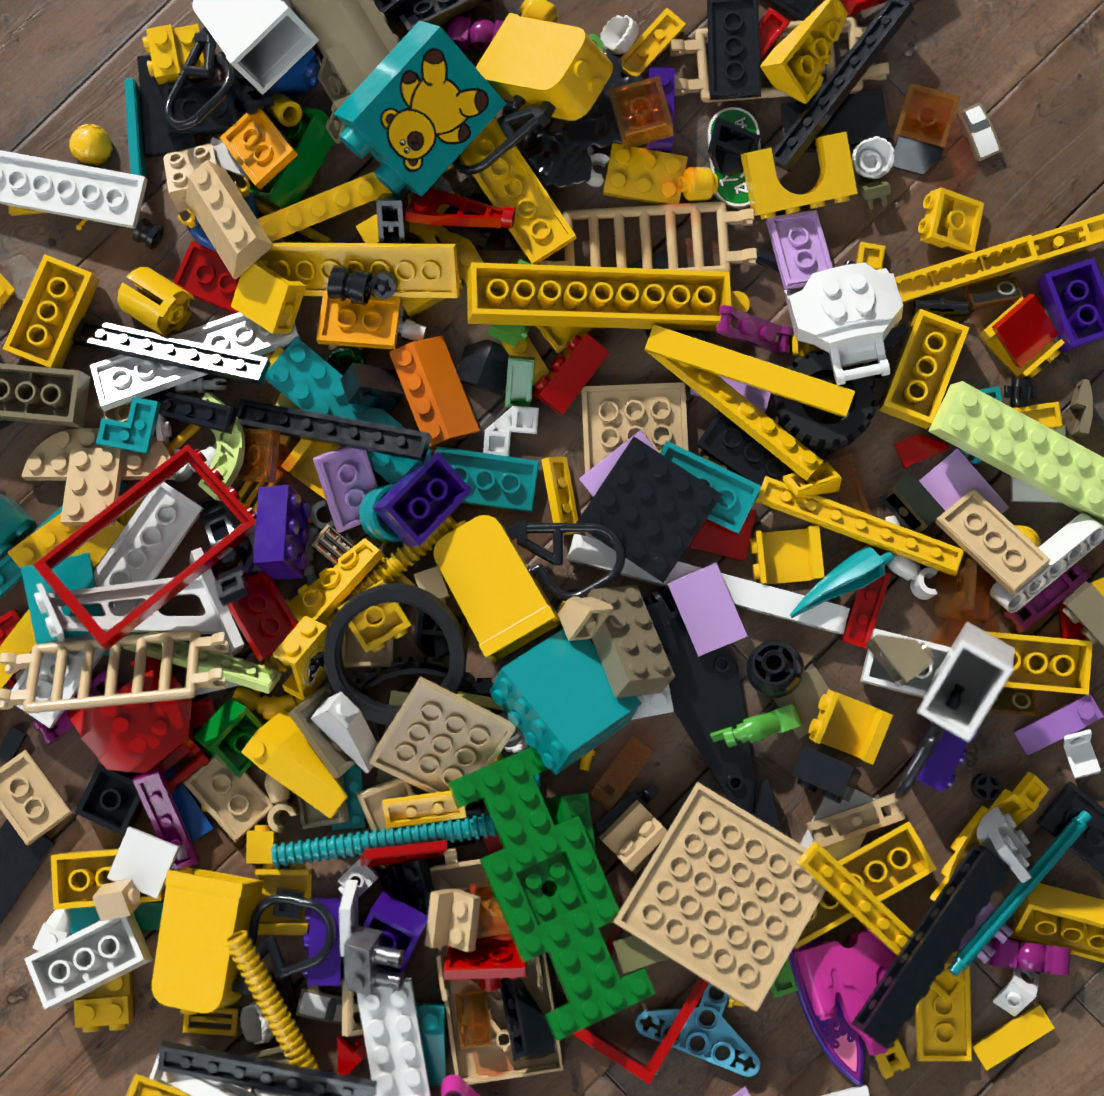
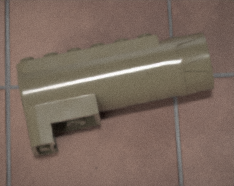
[290,0,400,144]

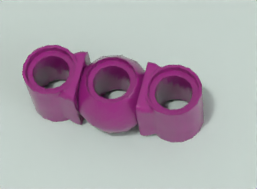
[447,16,505,52]
[989,938,1071,976]

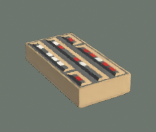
[310,524,354,565]

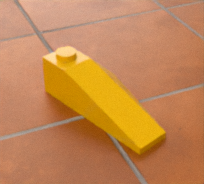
[760,0,848,104]
[242,709,348,819]

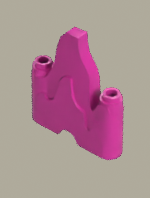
[794,928,897,1056]

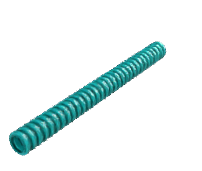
[271,814,497,868]

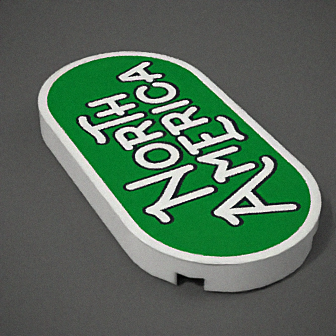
[707,107,761,209]

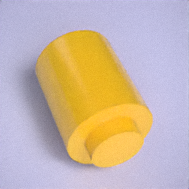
[267,93,302,127]

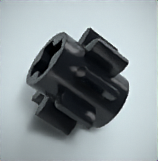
[1004,379,1038,406]

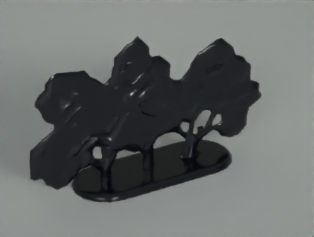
[523,52,648,188]

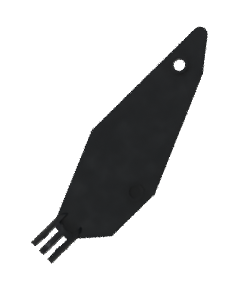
[643,586,756,815]

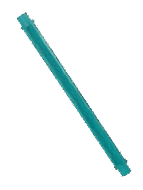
[947,810,1092,977]

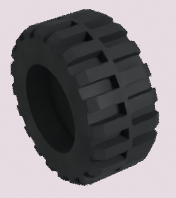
[773,349,877,452]

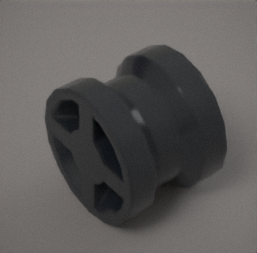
[133,218,164,250]
[970,773,1002,801]

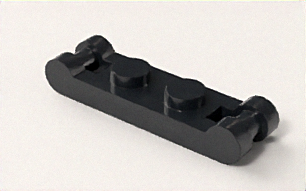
[214,52,274,116]

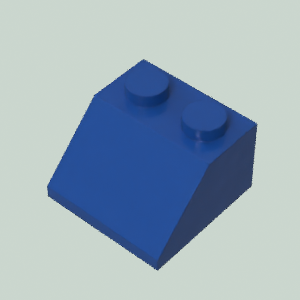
[267,50,320,97]

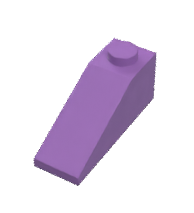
[1013,693,1104,756]

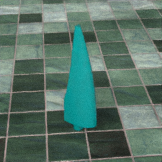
[790,545,894,618]

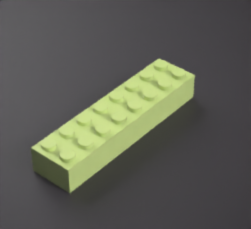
[928,381,1104,525]

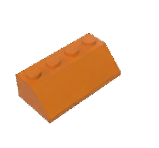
[389,336,480,451]

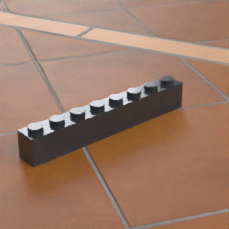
[851,843,1010,1049]

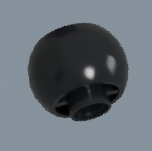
[746,640,804,698]

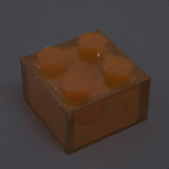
[609,76,674,150]

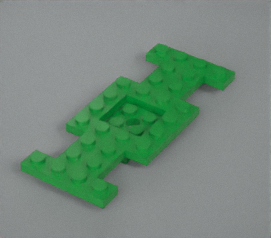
[447,747,655,1041]

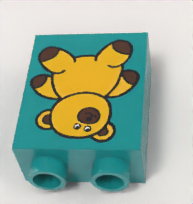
[334,21,506,196]

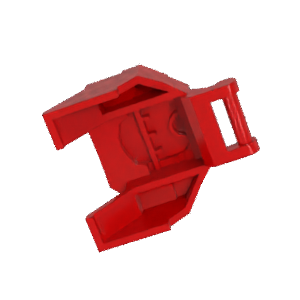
[67,656,211,794]

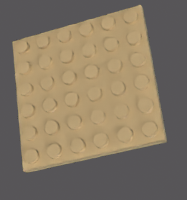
[613,782,826,1012]

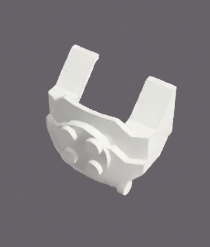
[784,263,903,386]

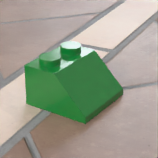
[194,698,263,778]

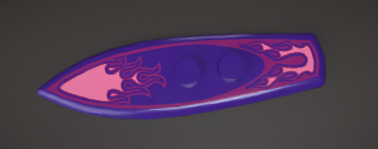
[788,935,865,1086]

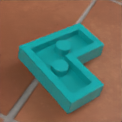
[96,397,161,455]

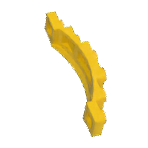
[930,771,1049,902]

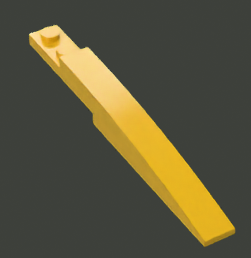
[895,214,1104,303]

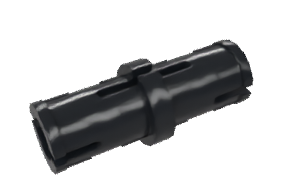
[913,298,968,317]

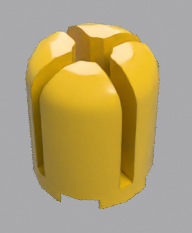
[117,267,194,336]

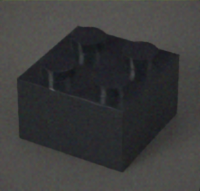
[792,746,862,804]
[75,764,144,836]

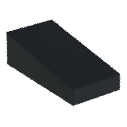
[0,726,28,762]

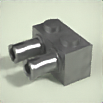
[344,926,404,995]

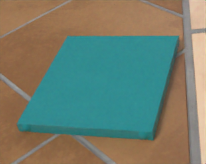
[21,553,103,644]

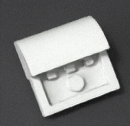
[977,806,1032,883]

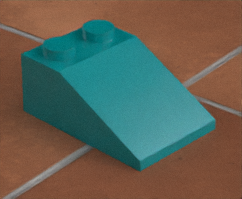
[0,494,35,557]
[416,1002,446,1085]

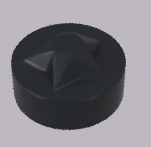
[370,271,398,299]

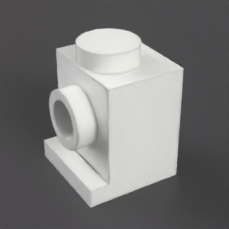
[337,859,380,898]

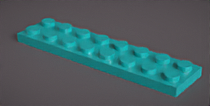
[264,337,433,484]

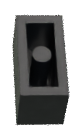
[341,363,405,411]
[879,471,945,533]

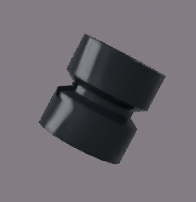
[327,265,373,306]

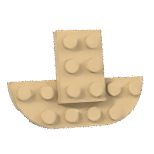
[22,428,176,526]

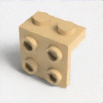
[163,144,217,213]

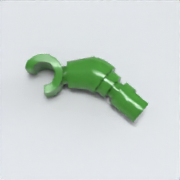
[710,703,802,748]

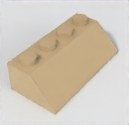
[186,160,274,279]

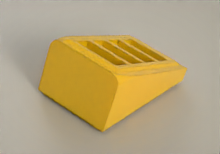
[783,461,842,497]

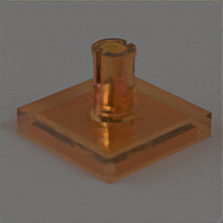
[235,429,287,483]

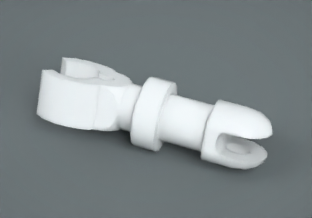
[175,378,227,394]

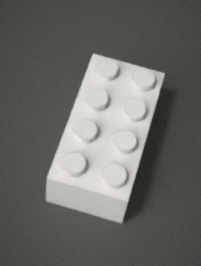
[860,629,951,698]
[25,913,153,1009]

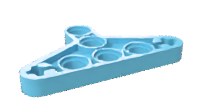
[635,983,760,1077]

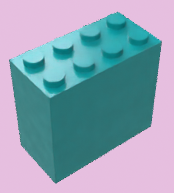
[489,629,642,775]

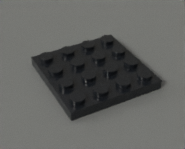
[576,436,722,583]

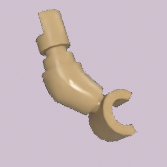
[265,774,300,833]

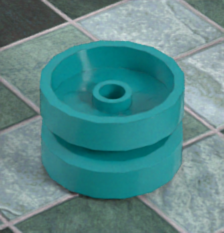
[359,484,403,542]

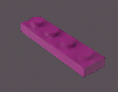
[133,768,200,870]

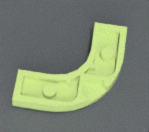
[198,392,245,501]

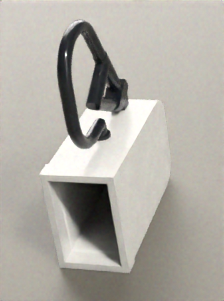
[164,0,319,130]
[894,622,1015,800]

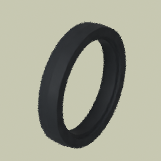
[324,583,467,725]

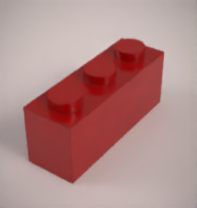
[532,333,610,414]

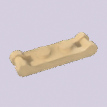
[806,793,906,847]

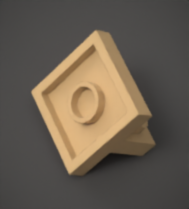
[599,800,668,874]
[425,886,481,952]

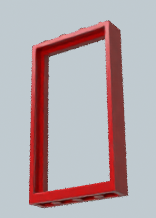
[33,444,257,651]
[573,925,709,1084]

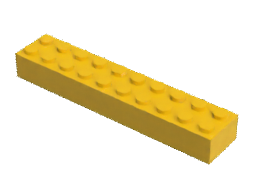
[467,262,731,331]

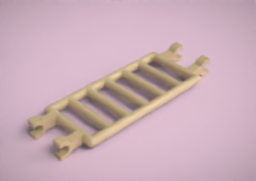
[670,17,890,103]
[539,201,757,272]
[0,629,229,713]

